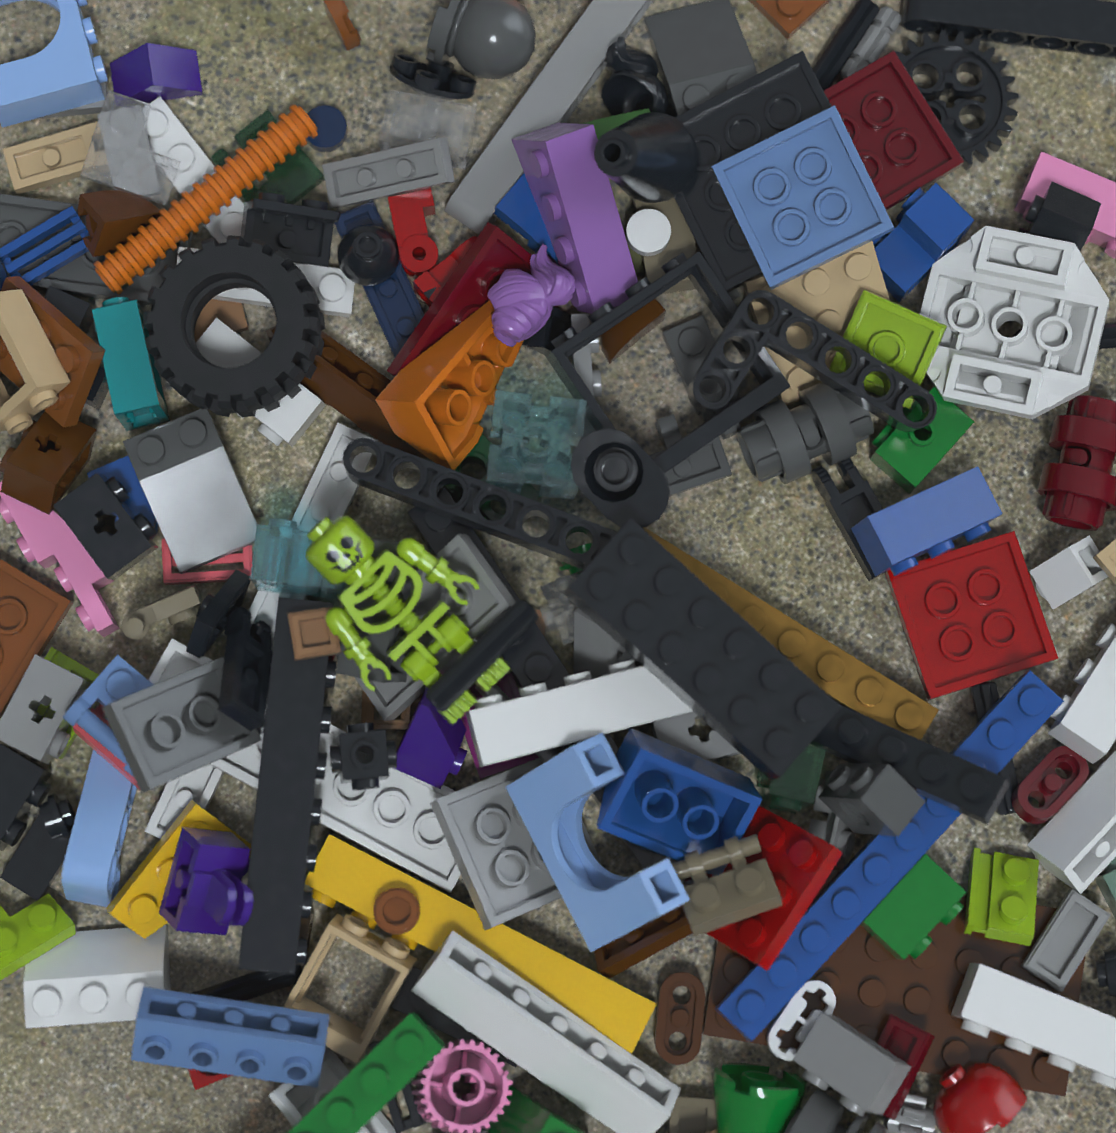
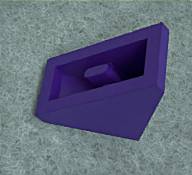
[109,43,203,108]

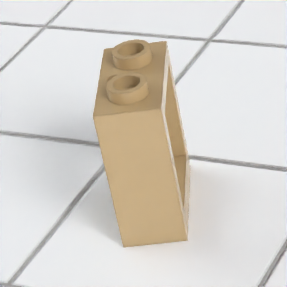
[0,289,71,435]
[283,913,417,1064]

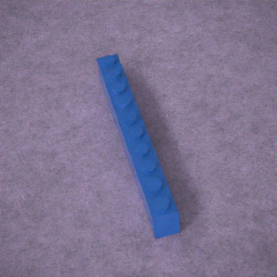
[714,670,1064,1041]

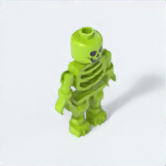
[305,516,511,724]

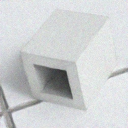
[1029,535,1108,610]

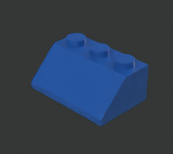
[597,728,762,876]

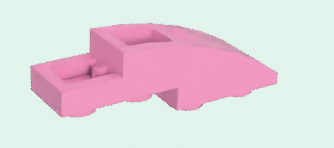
[0,481,120,637]

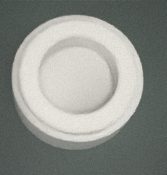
[626,209,671,256]

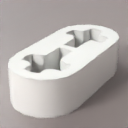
[767,980,836,1061]

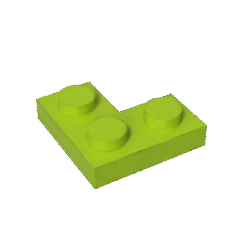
[0,893,76,981]

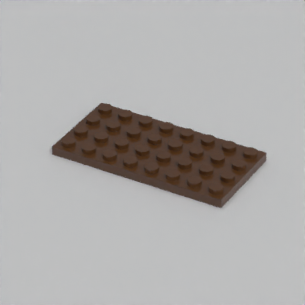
[702,870,1086,1097]

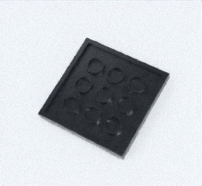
[674,51,832,293]

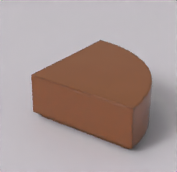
[323,0,361,51]

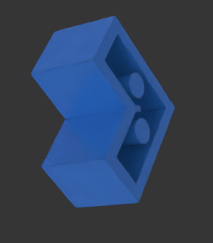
[873,183,974,303]

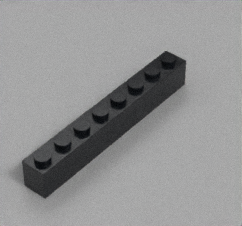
[238,597,337,974]

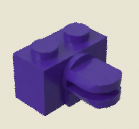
[159,827,253,935]

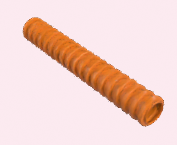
[93,104,318,295]

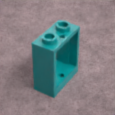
[92,297,170,431]

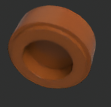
[373,888,420,935]

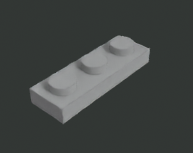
[322,138,455,208]

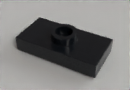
[186,569,251,659]

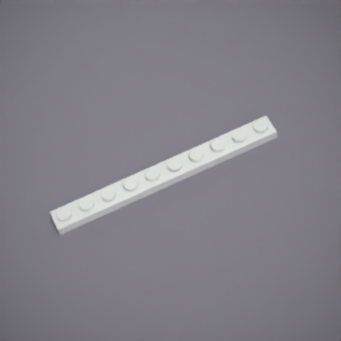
[144,423,379,839]

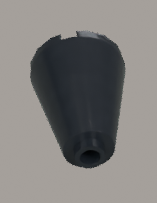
[594,112,698,203]

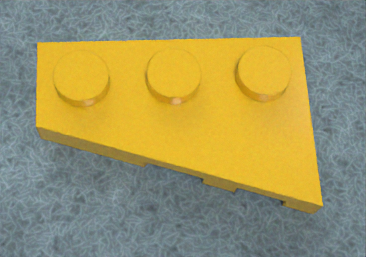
[106,800,251,939]

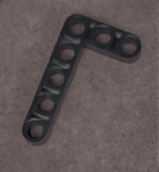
[688,290,937,432]

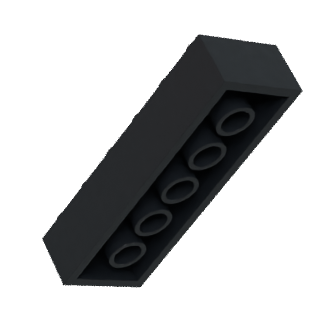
[563,518,841,780]

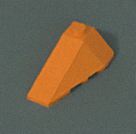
[375,300,524,470]

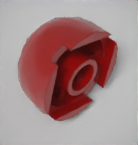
[933,1063,1027,1133]

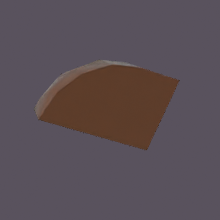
[78,190,160,257]
[600,299,666,364]

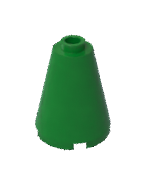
[713,1063,806,1133]

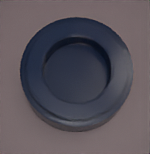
[306,105,348,152]

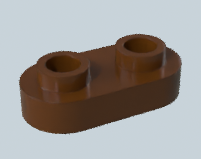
[654,972,705,1065]

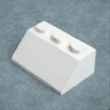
[23,925,171,1028]

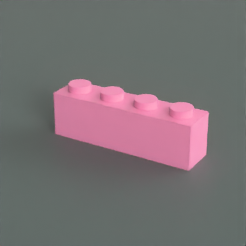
[1014,151,1116,259]

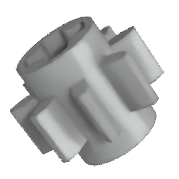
[883,1093,936,1133]

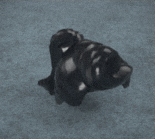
[601,36,673,116]

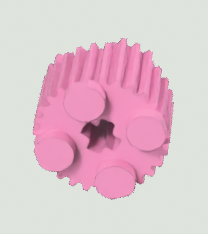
[412,1040,513,1133]

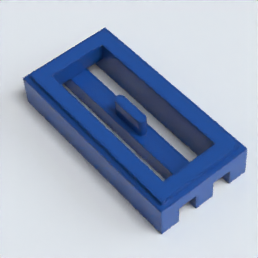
[0,206,89,286]

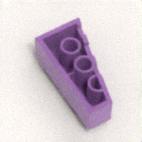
[511,123,638,314]

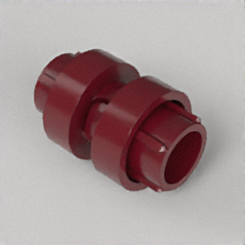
[1037,395,1116,531]

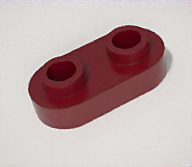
[1012,746,1089,824]

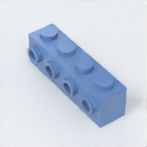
[131,987,330,1088]

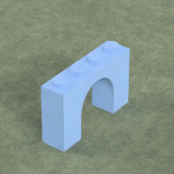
[0,0,108,128]
[506,733,690,952]

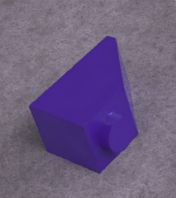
[394,687,467,789]

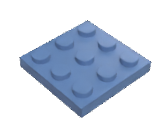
[712,105,895,290]

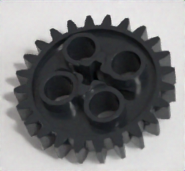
[895,30,1019,173]

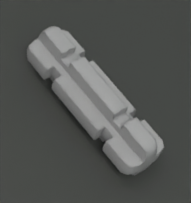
[840,6,902,79]

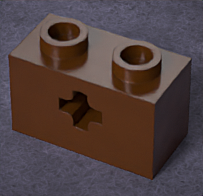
[0,412,97,515]

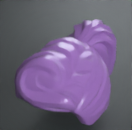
[487,244,575,347]

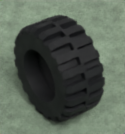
[143,236,325,417]

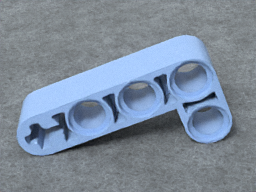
[61,718,137,907]

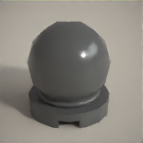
[426,0,536,79]

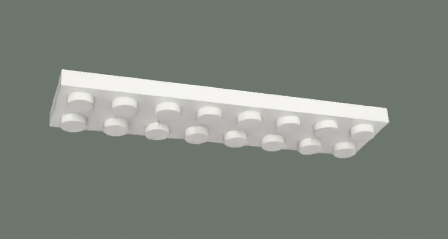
[149,639,461,893]

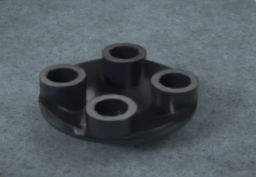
[389,53,477,100]

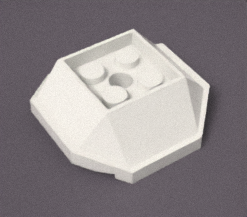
[920,226,1110,420]

